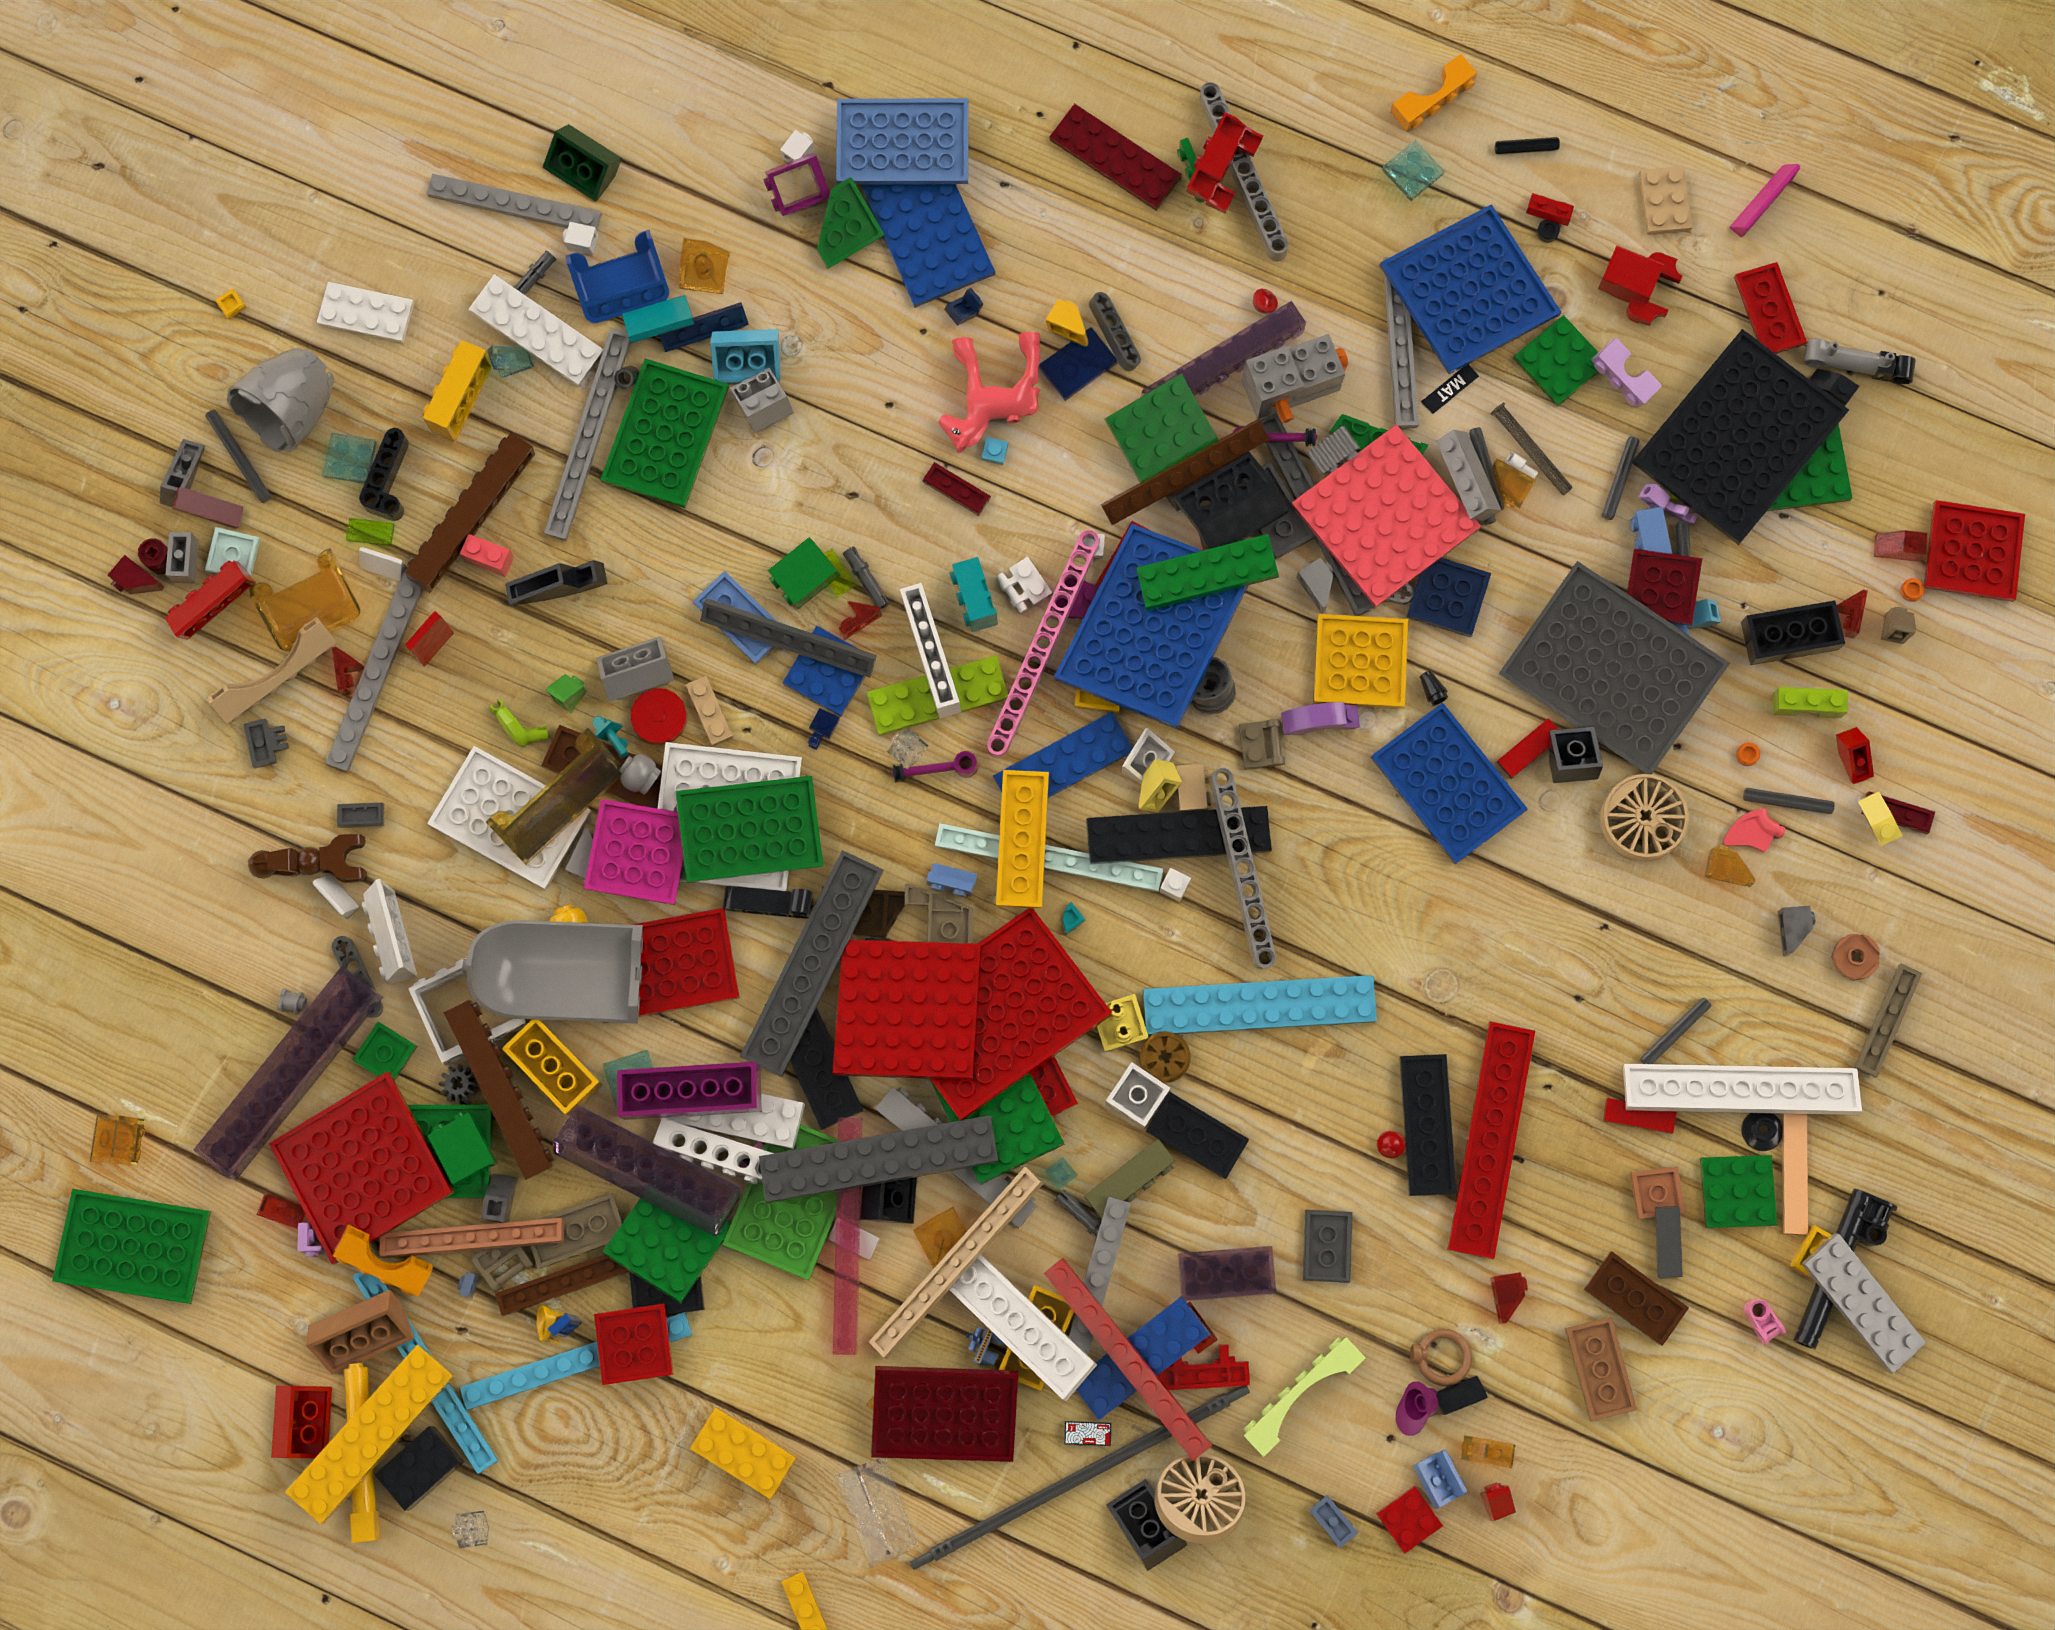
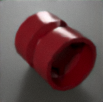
[138,538,168,575]

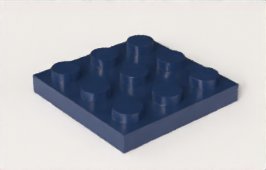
[1407,558,1491,637]

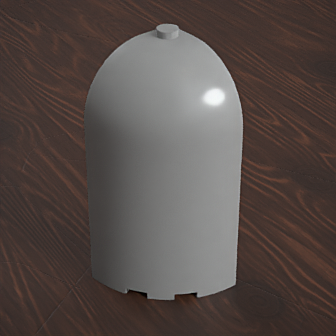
[462,920,643,1024]

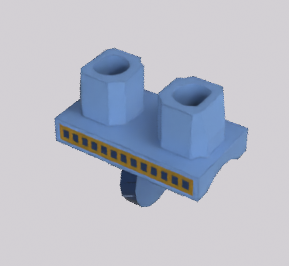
[965,1327,1004,1366]

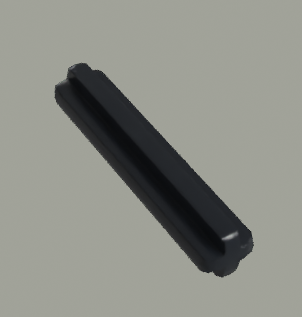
[1495,137,1560,154]

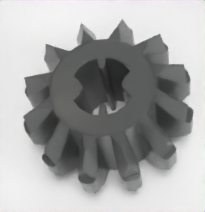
[439,1064,479,1104]

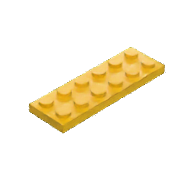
[996,770,1049,909]

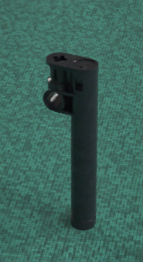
[1793,1189,1898,1350]

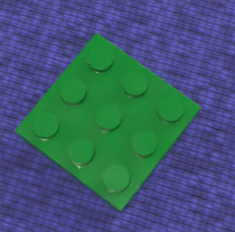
[1513,315,1599,407]
[1700,1155,1778,1228]

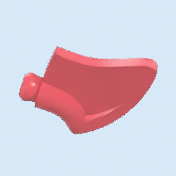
[1723,808,1786,853]

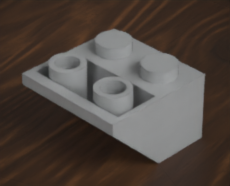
[730,368,794,433]

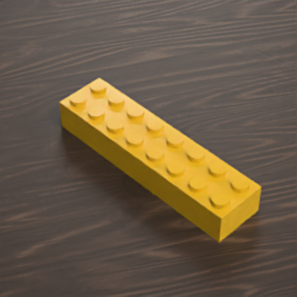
[285,1344,455,1524]

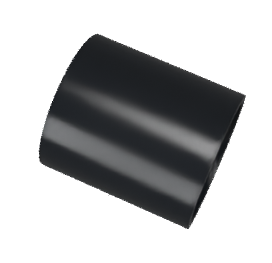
[614,366,640,389]

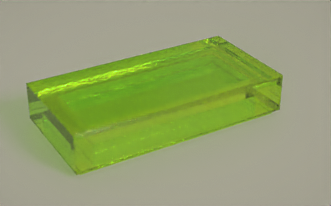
[346,518,395,546]
[824,548,856,598]

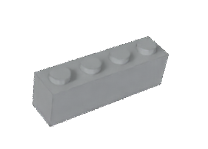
[1436,430,1501,521]

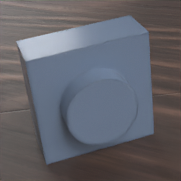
[458,1272,480,1298]

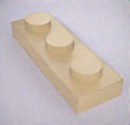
[685,676,733,746]

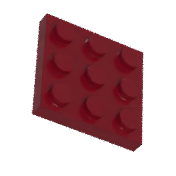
[1627,549,1703,626]

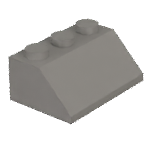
[597,636,674,701]

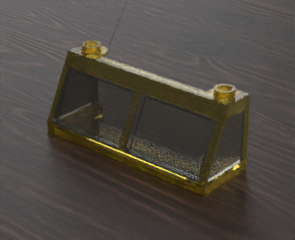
[486,728,622,865]

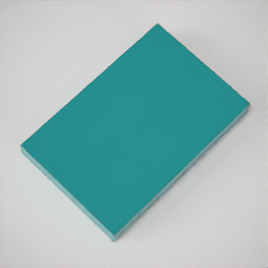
[622,295,694,343]

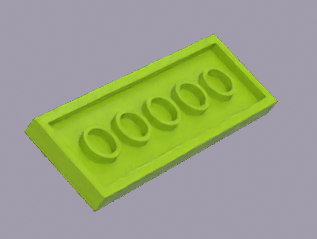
[867,655,1008,736]

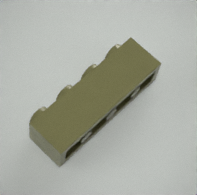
[1084,1139,1175,1219]

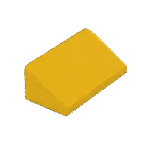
[1789,1225,1832,1277]

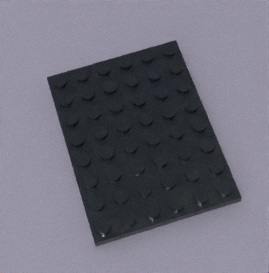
[1632,329,1849,545]

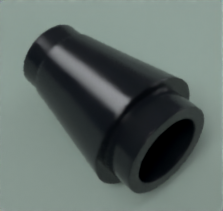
[1419,671,1448,706]

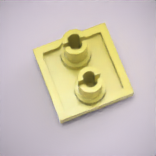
[1096,994,1149,1052]

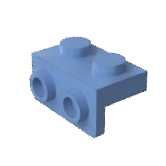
[927,863,977,897]
[1413,1450,1467,1509]

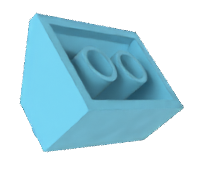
[710,329,781,383]

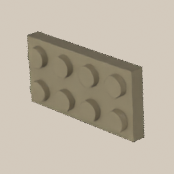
[531,1193,623,1269]

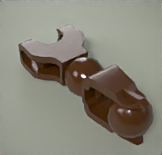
[248,834,367,883]

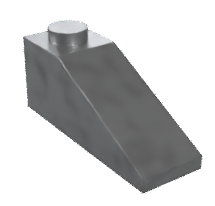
[160,439,205,507]

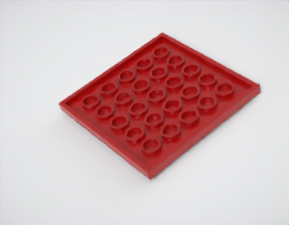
[833,940,981,1080]
[269,1072,454,1265]

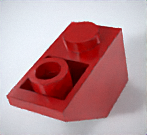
[1480,1482,1516,1521]

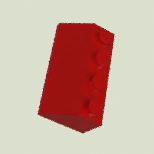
[165,560,256,640]

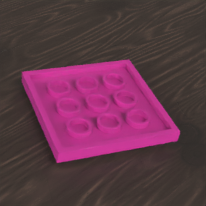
[583,799,683,905]

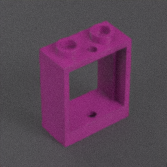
[763,153,830,216]

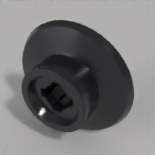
[1741,1113,1782,1151]

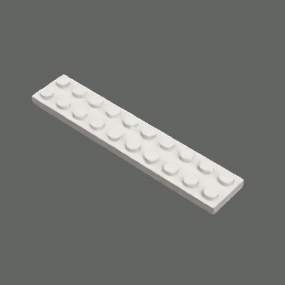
[1623,1064,1862,1115]

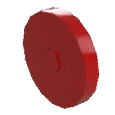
[630,688,687,745]

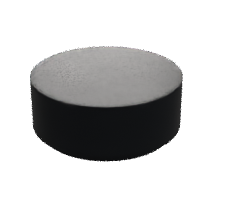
[1537,219,1560,243]

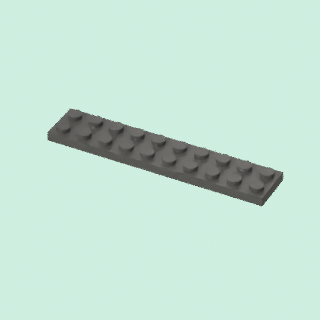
[740,850,884,1077]
[759,1115,999,1204]

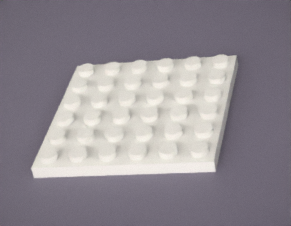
[657,742,802,891]

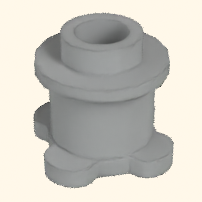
[277,988,307,1015]

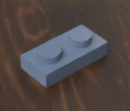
[1309,1495,1358,1548]

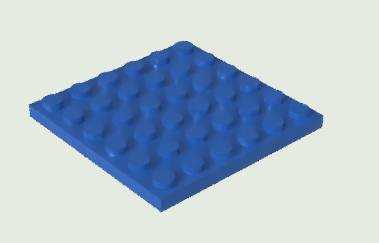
[1379,204,1561,374]

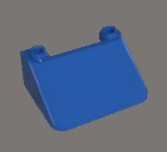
[565,230,669,323]

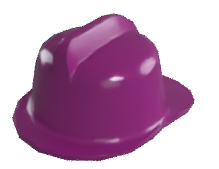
[1396,1381,1438,1436]

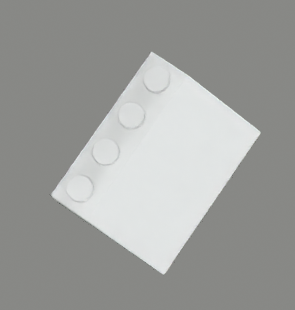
[362,879,418,985]

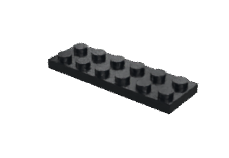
[790,1008,864,1130]
[1399,1054,1457,1196]

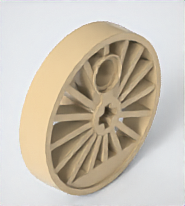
[1600,774,1689,861]
[1154,1454,1246,1544]

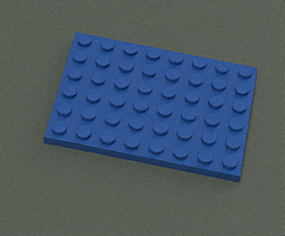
[1054,524,1249,729]

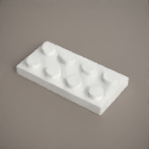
[317,282,414,343]

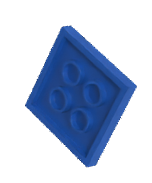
[782,626,865,717]

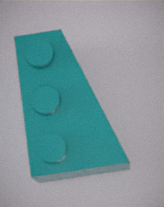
[949,557,998,632]

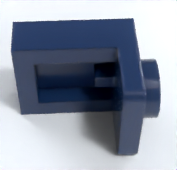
[944,288,983,326]

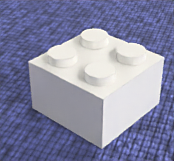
[1105,1062,1170,1129]

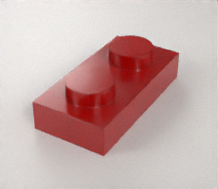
[1526,193,1574,226]

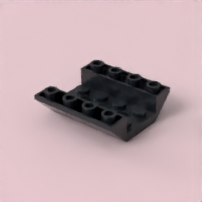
[1166,452,1289,550]

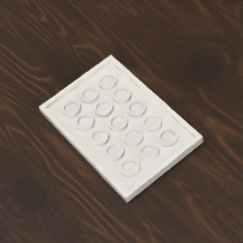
[427,746,592,890]

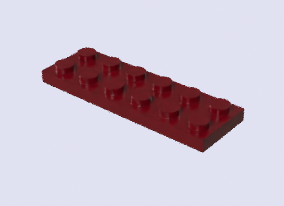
[1049,103,1182,211]

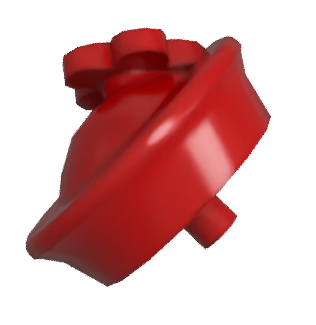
[1253,288,1278,314]
[1377,1131,1406,1159]

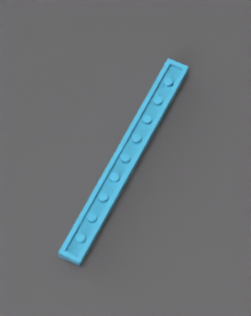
[352,1272,499,1474]
[460,1312,692,1410]

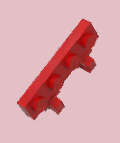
[1157,1344,1250,1390]

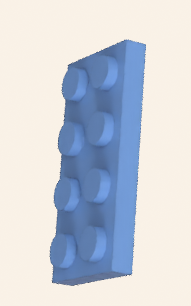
[693,571,776,665]

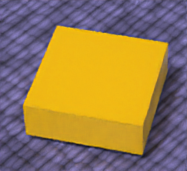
[215,288,247,320]

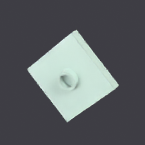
[205,527,261,577]

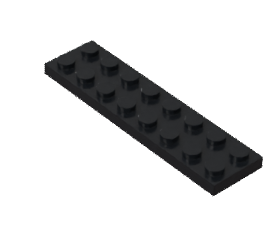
[1086,806,1272,865]

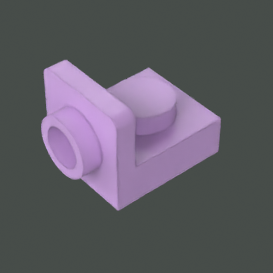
[298,1223,325,1257]

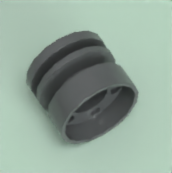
[1191,657,1236,715]

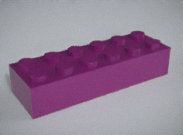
[617,1062,762,1120]

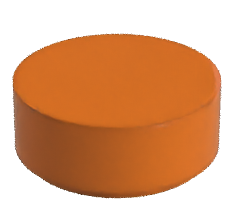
[1900,578,1925,602]
[1736,742,1760,766]

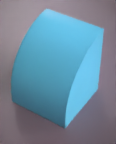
[1687,599,1721,628]

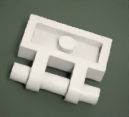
[996,557,1052,614]

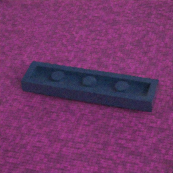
[659,302,749,352]

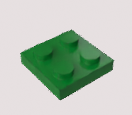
[352,1021,418,1080]

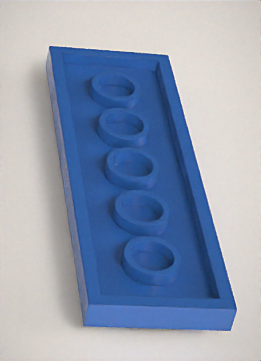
[993,712,1133,798]
[1076,1296,1210,1420]

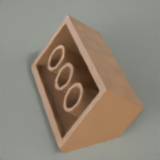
[306,1290,414,1374]

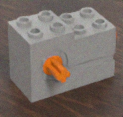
[1242,334,1348,423]

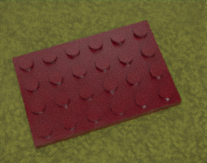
[871,1366,1019,1462]

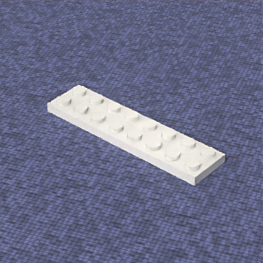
[949,1254,1097,1401]

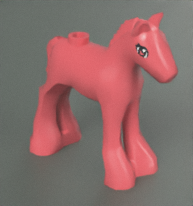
[938,332,1041,454]

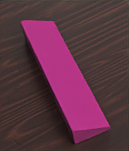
[1730,164,1800,237]

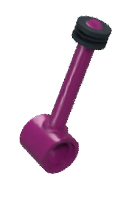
[1232,426,1318,446]
[891,751,978,783]

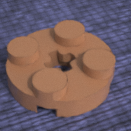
[1831,934,1880,981]

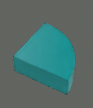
[1062,902,1085,934]

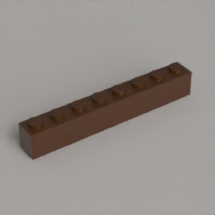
[405,433,535,593]
[443,1000,554,1180]

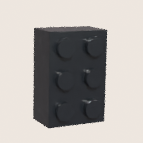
[375,1426,465,1511]

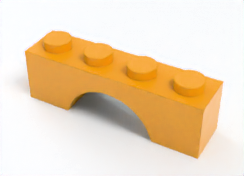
[1390,54,1477,132]
[333,1225,433,1297]

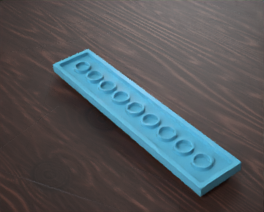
[1143,975,1377,1036]

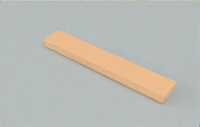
[1782,1113,1808,1235]

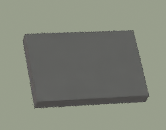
[1303,1210,1352,1283]

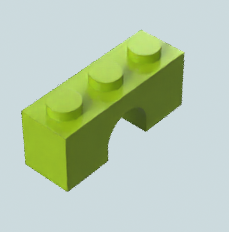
[1773,687,1848,718]

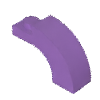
[1281,702,1360,735]

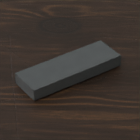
[1655,1206,1683,1278]

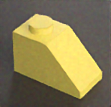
[1138,759,1182,813]
[1858,791,1903,846]

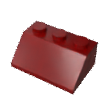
[271,1385,332,1459]

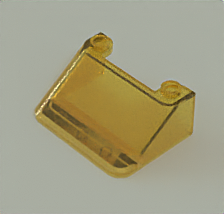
[249,548,360,651]

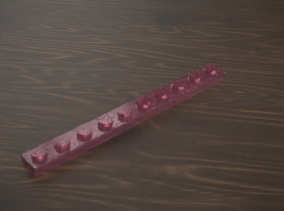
[833,1118,863,1355]

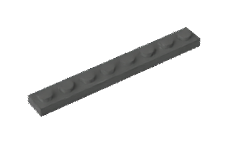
[700,598,877,678]

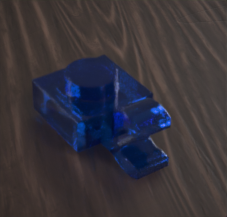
[808,708,840,750]

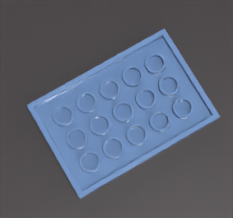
[836,98,969,184]

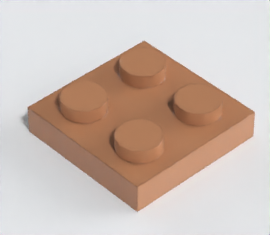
[1630,1167,1685,1220]

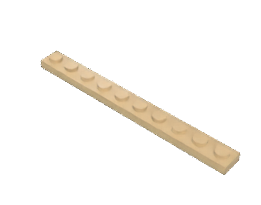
[869,1167,1044,1359]

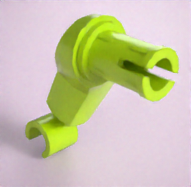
[490,699,548,747]

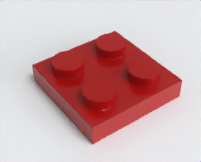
[1376,1486,1443,1554]

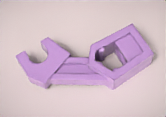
[1639,484,1698,524]

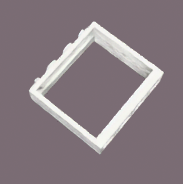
[408,958,529,1065]

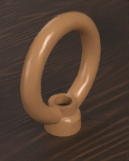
[1410,1329,1472,1386]

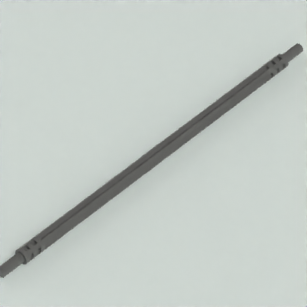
[910,1386,1250,1570]

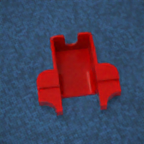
[1598,245,1683,326]

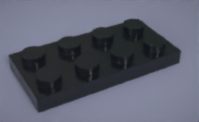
[1146,1091,1249,1180]

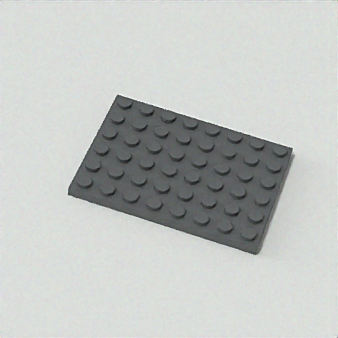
[1499,561,1730,775]

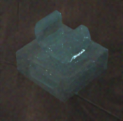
[1045,1157,1078,1190]

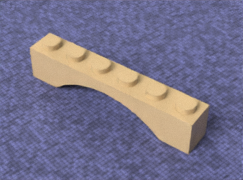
[207,617,337,724]

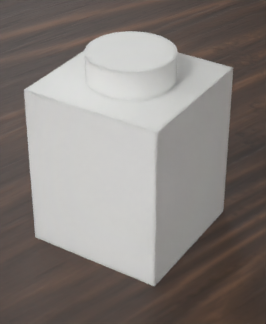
[780,130,815,170]
[563,222,598,256]
[1159,868,1191,903]

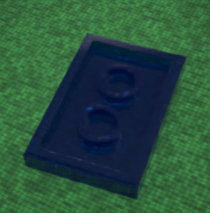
[1038,327,1118,401]

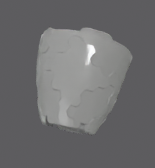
[227,348,334,452]

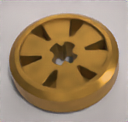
[1140,1031,1191,1083]

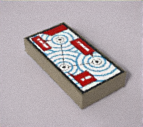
[1064,1421,1112,1447]

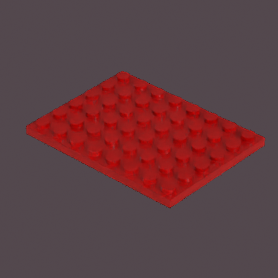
[930,908,1112,1121]

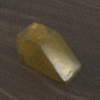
[1493,458,1536,508]
[1705,845,1755,887]
[1461,1435,1515,1469]

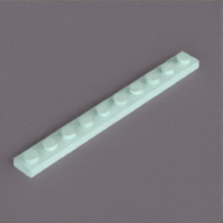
[935,823,1163,892]

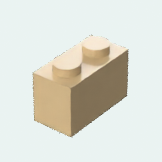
[1176,764,1211,812]

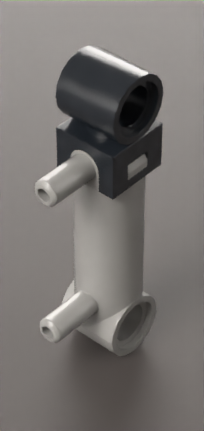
[1804,339,1916,384]

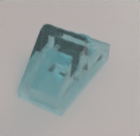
[487,346,533,377]

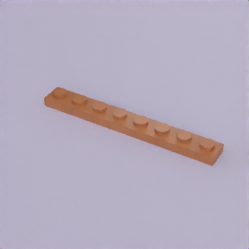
[379,1218,564,1258]

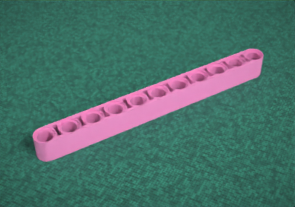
[987,530,1099,758]

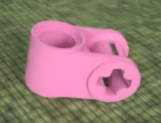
[1744,1299,1786,1346]

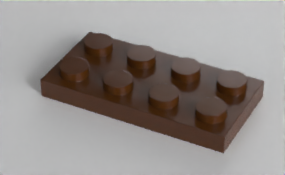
[1583,1251,1689,1346]

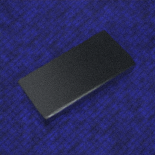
[1436,1376,1488,1415]

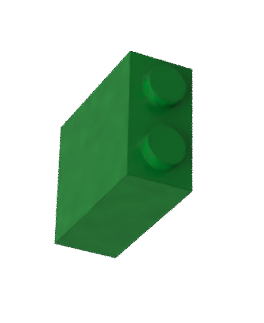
[767,537,841,609]
[427,1112,498,1186]

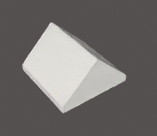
[1122,728,1175,784]

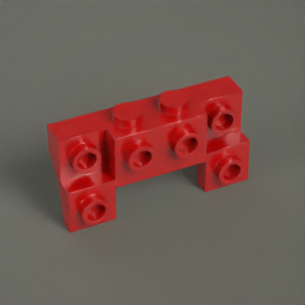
[1186,112,1264,214]

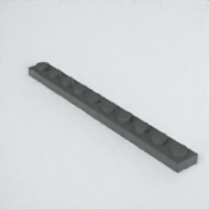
[1260,412,1375,616]

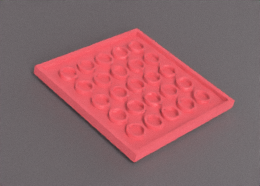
[1291,424,1481,608]

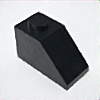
[1809,368,1860,406]

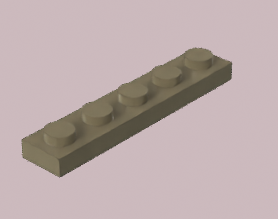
[1854,963,1923,1078]

